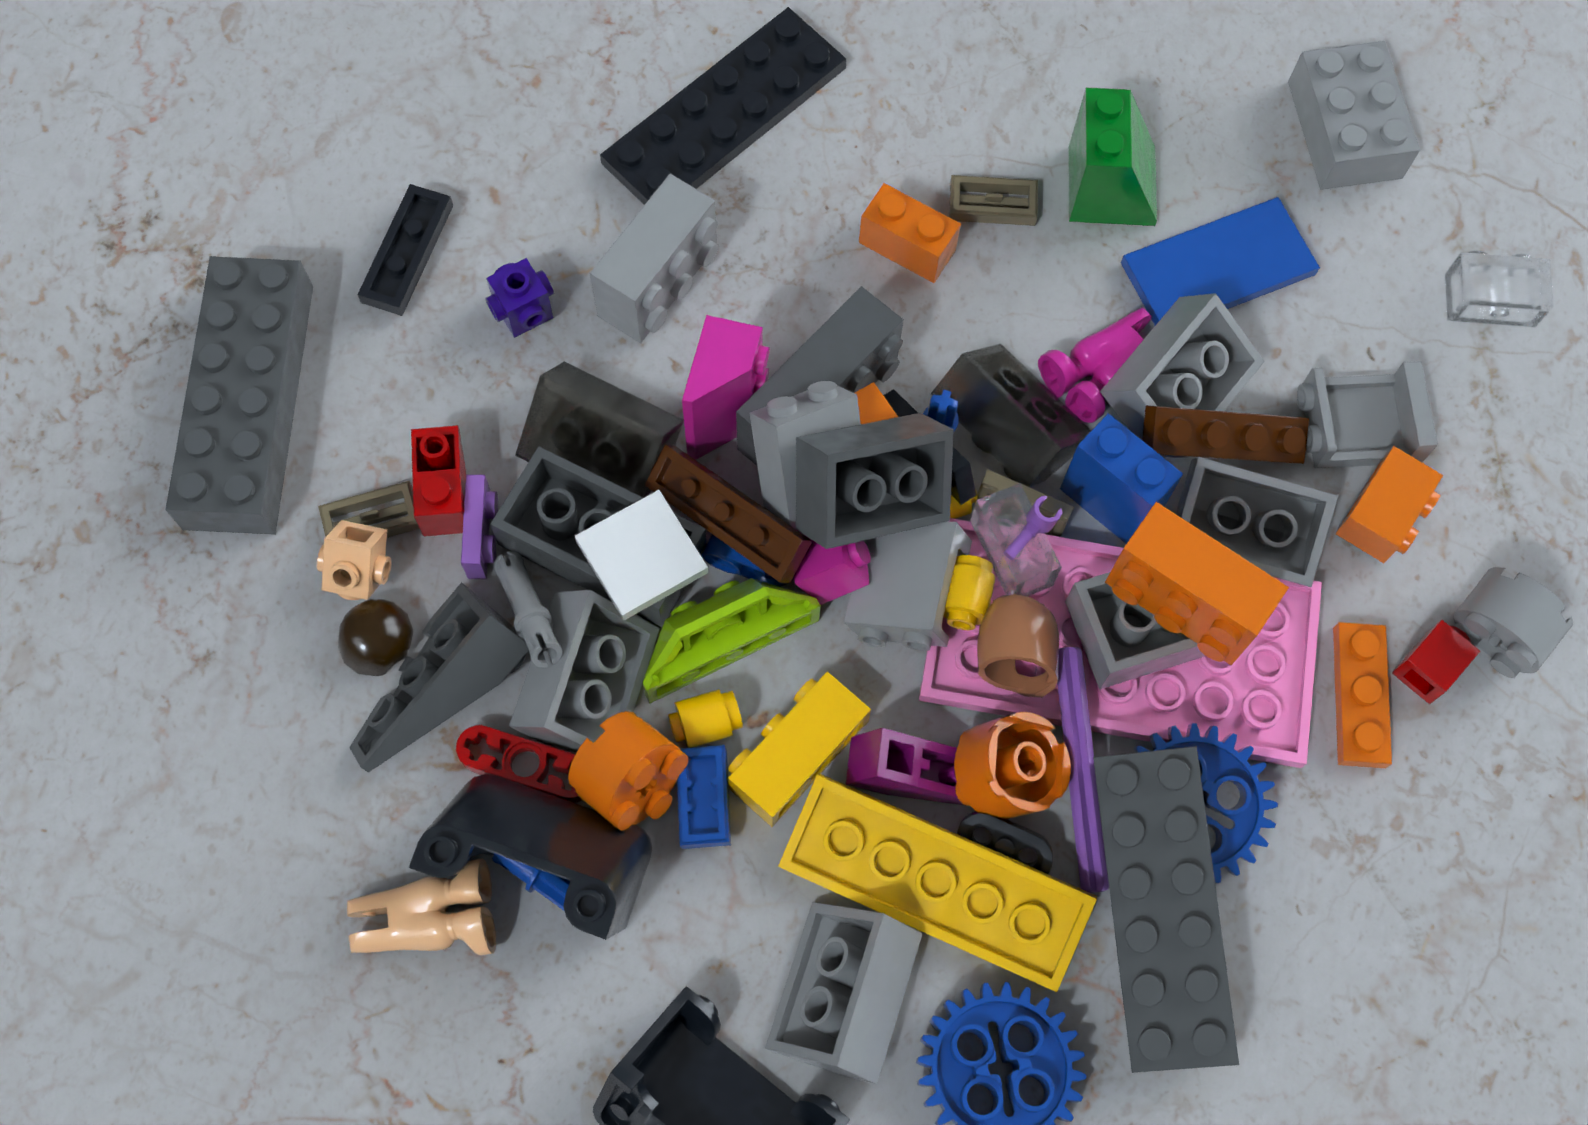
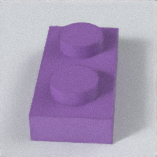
[461,475,498,579]

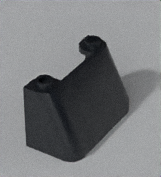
[409,774,652,940]
[593,986,850,1125]

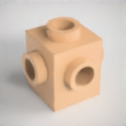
[317,520,391,600]

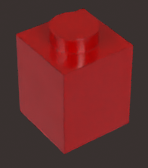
[1392,620,1481,704]

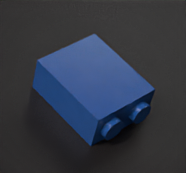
[1060,413,1183,544]

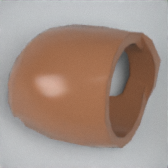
[977,594,1059,698]

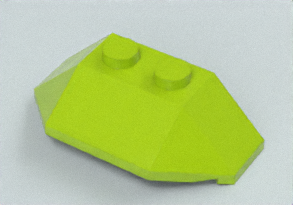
[643,578,821,704]

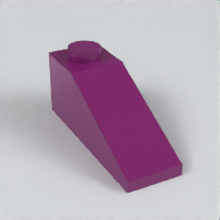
[846,728,966,806]

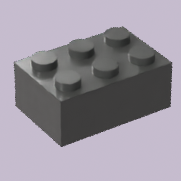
[796,413,954,549]

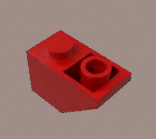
[411,425,466,537]

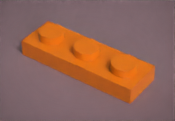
[1333,622,1392,769]

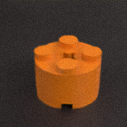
[568,711,689,831]
[954,712,1071,819]

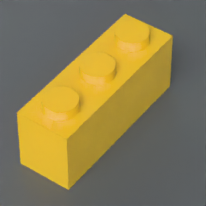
[728,671,871,827]

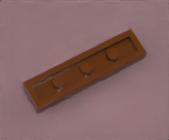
[1142,405,1309,464]
[645,444,812,583]

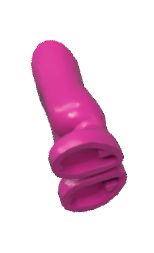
[1038,307,1151,423]

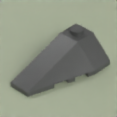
[349,582,528,773]

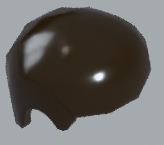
[338,599,414,676]

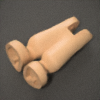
[347,858,496,956]

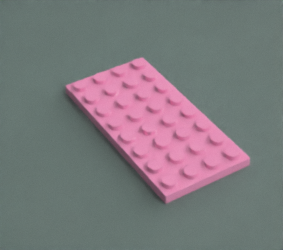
[919,518,1322,768]

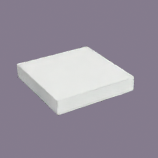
[575,490,708,620]

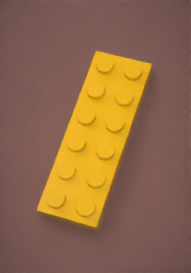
[778,773,1097,992]

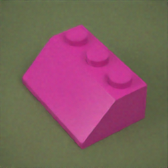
[682,315,770,460]

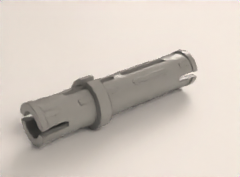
[493,551,563,668]

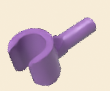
[1003,496,1062,560]

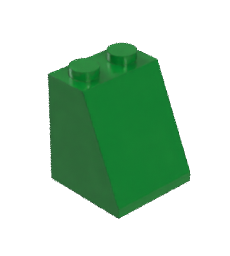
[1068,87,1157,226]

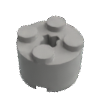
[1453,567,1573,678]

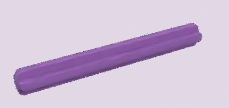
[1057,647,1109,893]

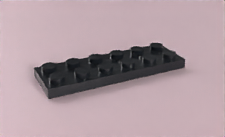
[600,7,846,205]

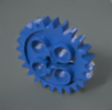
[1134,723,1278,883]
[916,982,1086,1125]

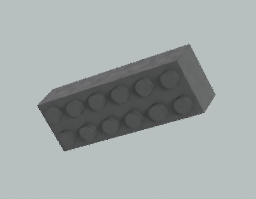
[165,256,313,535]
[1093,746,1239,1073]

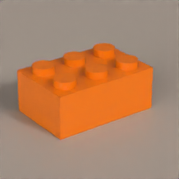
[1105,502,1289,665]

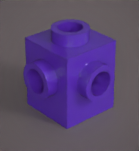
[485,258,554,338]

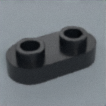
[957,811,1053,874]

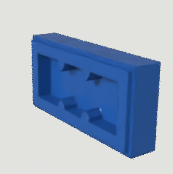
[677,745,731,849]

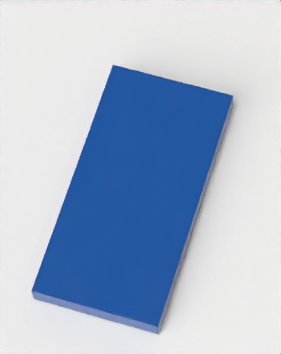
[1121,197,1320,326]

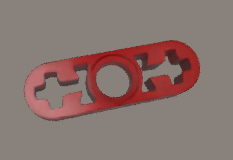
[456,725,582,803]

